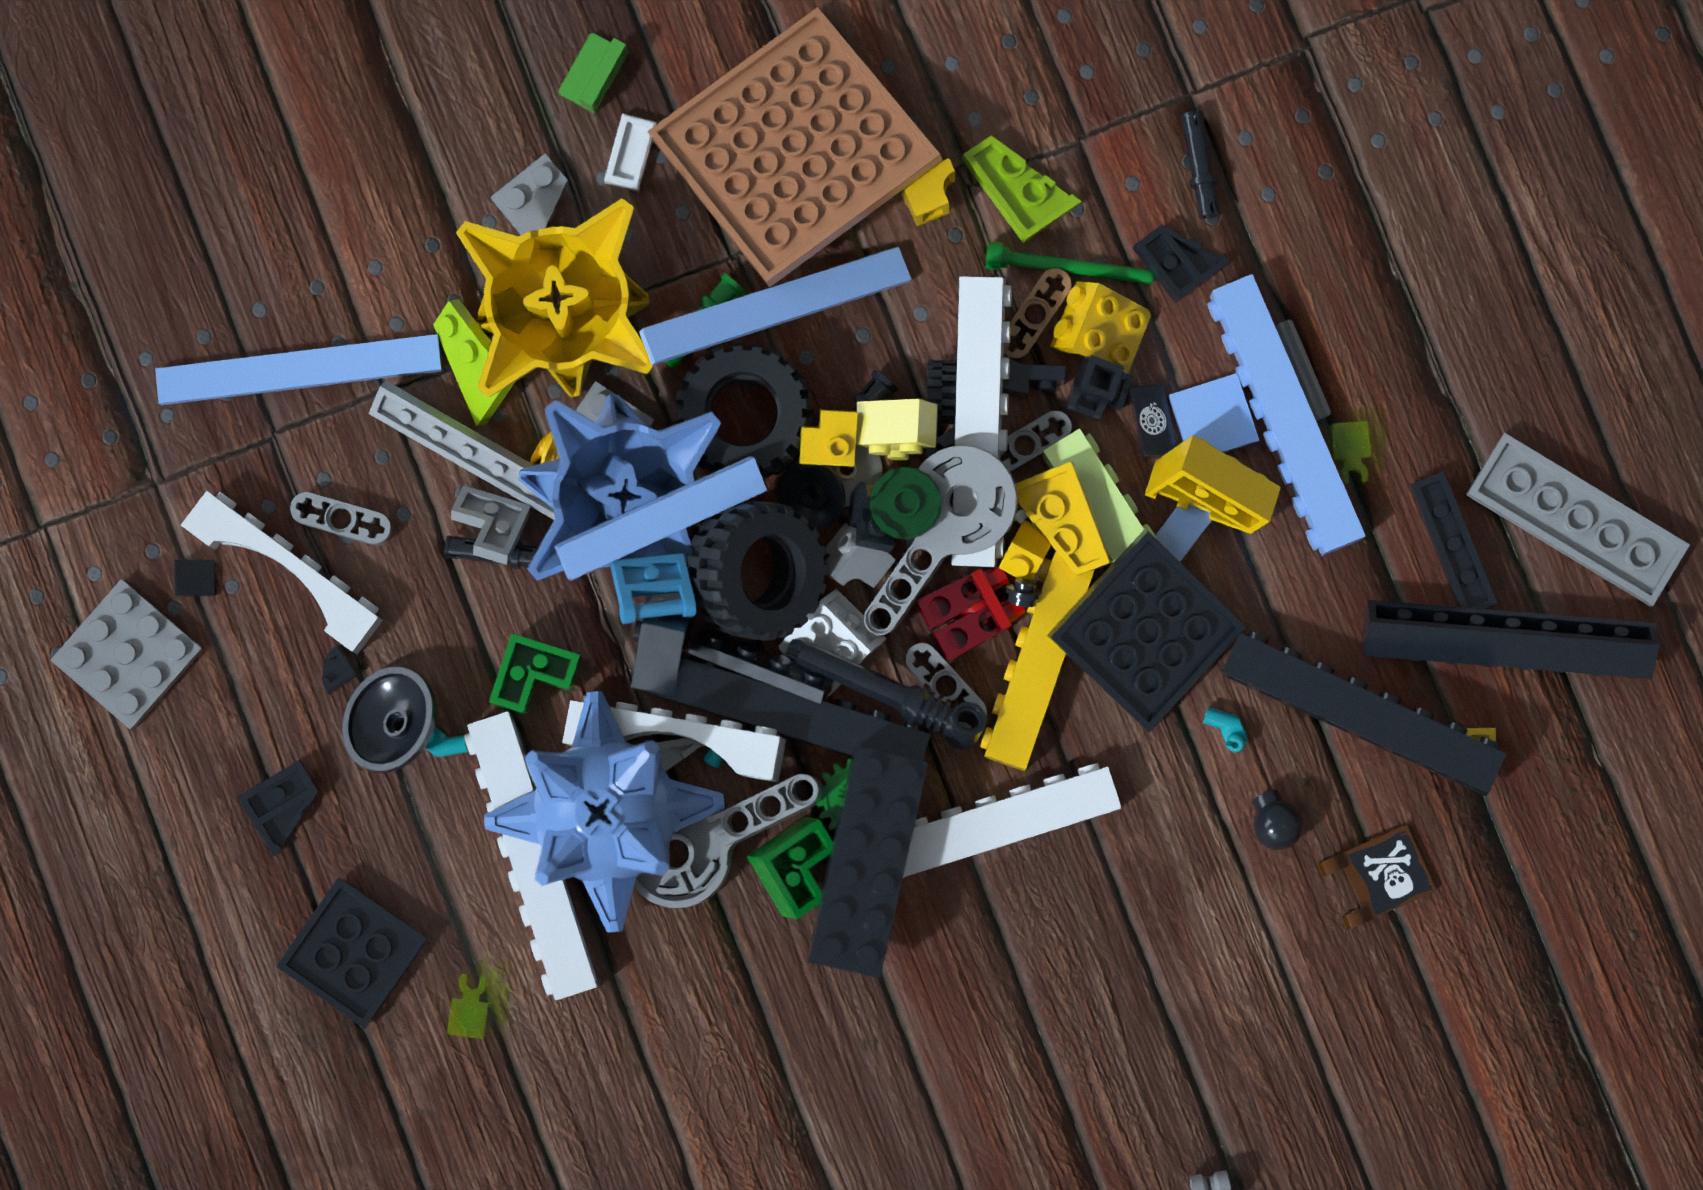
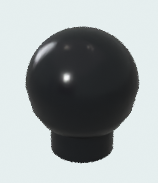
[1252,790,1304,850]

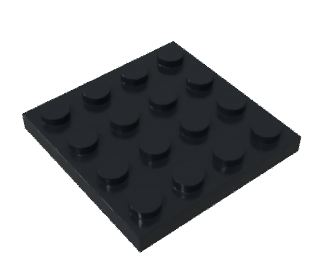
[1047,529,1246,732]

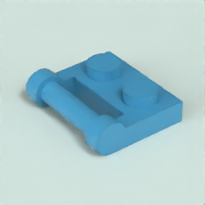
[610,553,696,624]

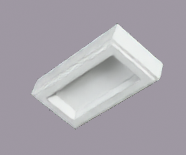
[604,113,657,192]

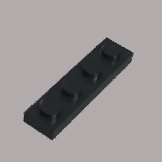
[1409,471,1498,609]
[688,628,834,704]

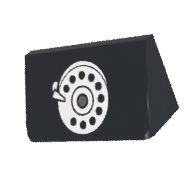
[1128,384,1176,461]

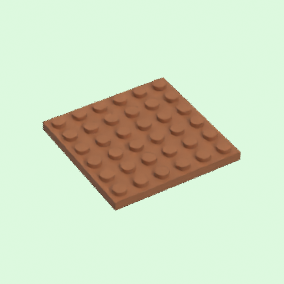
[647,7,942,287]

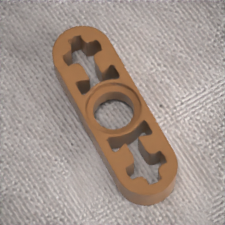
[1004,268,1071,361]

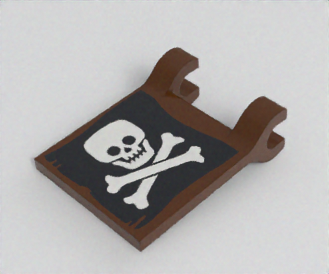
[1317,824,1436,930]

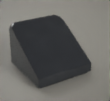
[174,560,216,598]

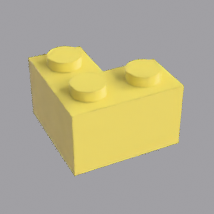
[856,399,937,460]

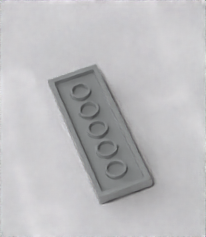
[1466,433,1690,607]

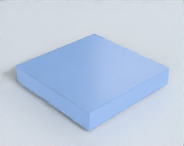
[1168,373,1259,453]

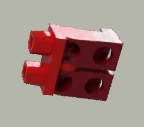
[915,566,1025,664]

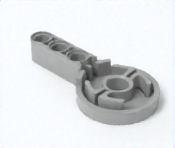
[864,446,1018,635]
[634,774,824,908]

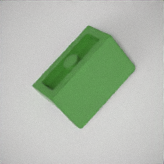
[559,33,628,114]

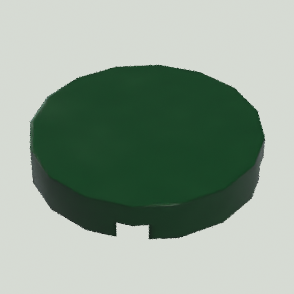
[869,467,942,540]

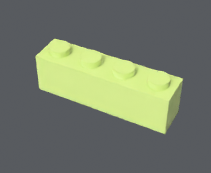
[1042,428,1157,565]

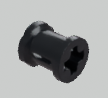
[852,370,899,403]

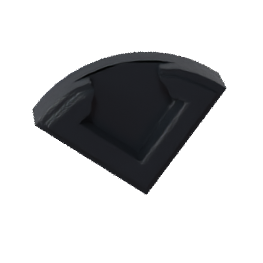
[322,645,359,695]

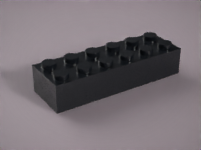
[806,747,928,978]

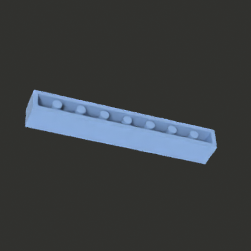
[1207,274,1366,556]

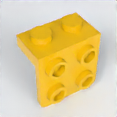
[1050,281,1151,373]

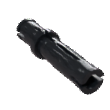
[1180,111,1221,219]
[444,535,539,569]

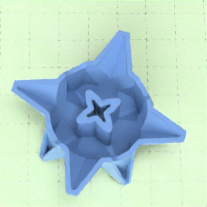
[518,394,721,589]
[484,691,725,932]

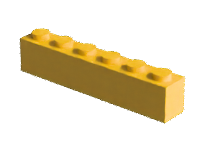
[980,552,1094,771]

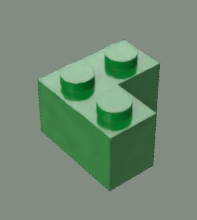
[489,633,584,716]
[747,817,833,919]

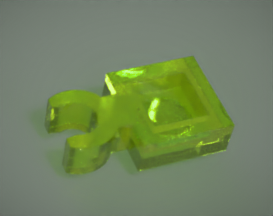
[1330,421,1371,485]
[447,974,489,1039]

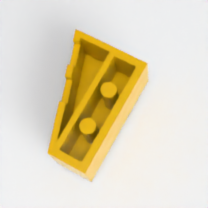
[1144,435,1281,534]

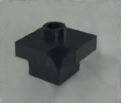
[1064,355,1133,421]

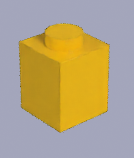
[999,520,1051,581]

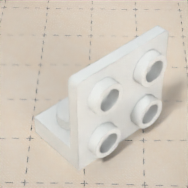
[779,589,887,696]

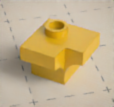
[901,158,955,226]
[799,409,858,467]

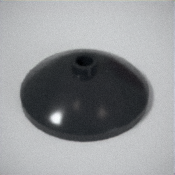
[342,667,436,773]

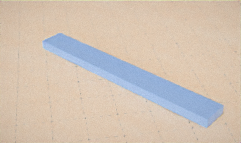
[639,247,911,365]
[155,334,443,405]

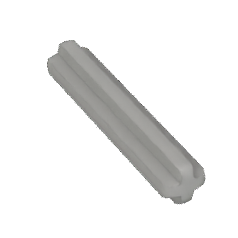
[1275,320,1331,421]

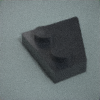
[1132,224,1231,304]
[237,759,319,856]

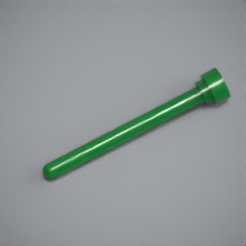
[985,241,1155,284]

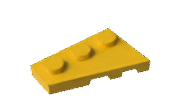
[1016,462,1112,576]

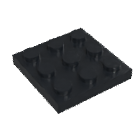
[276,877,428,1029]

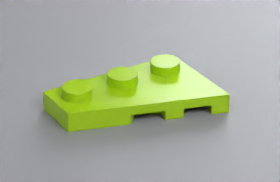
[961,136,1082,243]
[433,299,516,426]

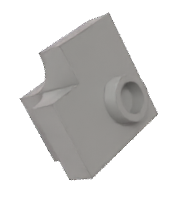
[824,523,896,588]

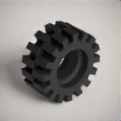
[927,360,957,425]

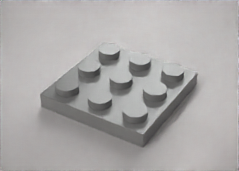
[50,579,204,730]

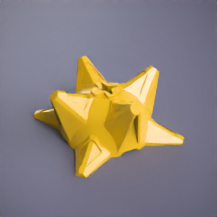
[456,198,655,397]

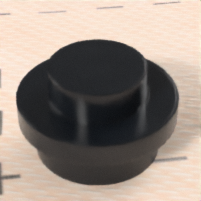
[1006,578,1042,607]

